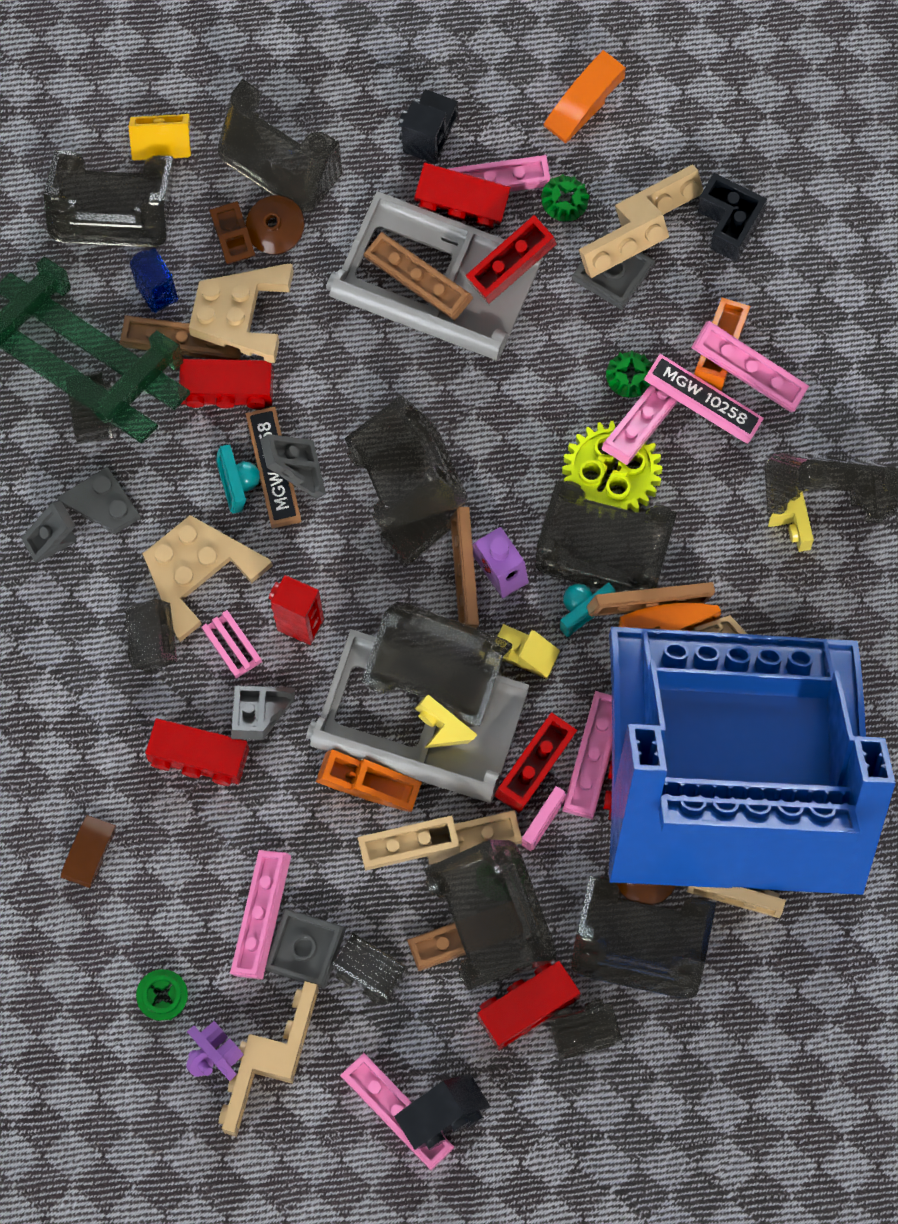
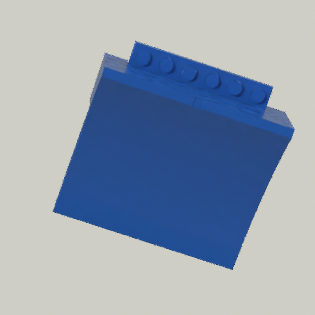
[609,626,896,895]

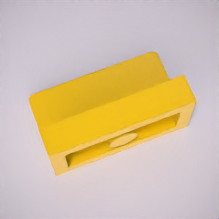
[128,114,191,161]

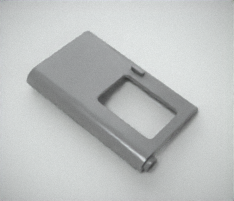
[326,191,542,361]
[306,629,529,803]

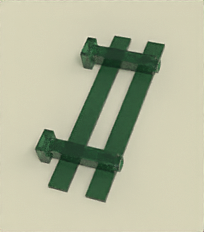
[0,256,190,444]

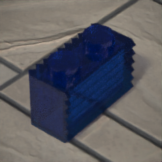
[130,248,178,313]

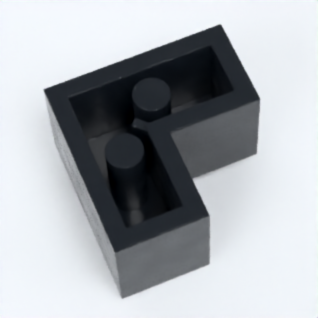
[398,89,458,164]
[698,173,767,262]
[394,1074,491,1150]

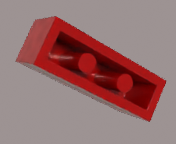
[414,163,511,228]
[465,215,557,304]
[178,359,274,409]
[269,575,324,646]
[494,712,577,814]
[145,718,250,786]
[477,961,581,1051]

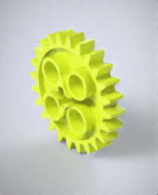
[562,421,662,520]

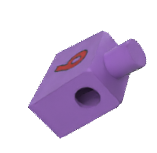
[473,527,529,599]

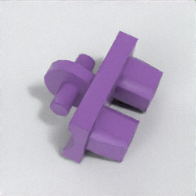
[186,1021,244,1081]

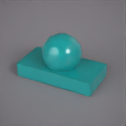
[215,445,260,514]
[560,582,616,637]

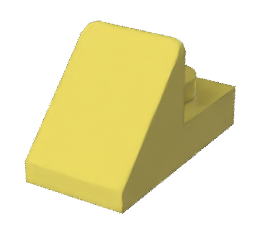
[768,482,814,552]
[490,624,560,679]
[415,695,477,748]

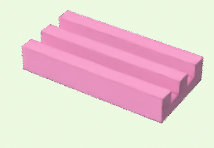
[201,610,262,679]
[521,786,566,851]

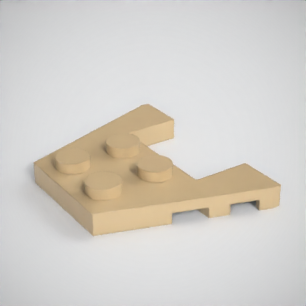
[189,264,294,363]
[143,515,273,642]

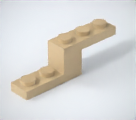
[579,164,703,278]
[358,810,522,871]
[687,886,786,918]
[218,981,319,1137]

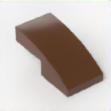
[209,201,256,265]
[61,815,116,888]

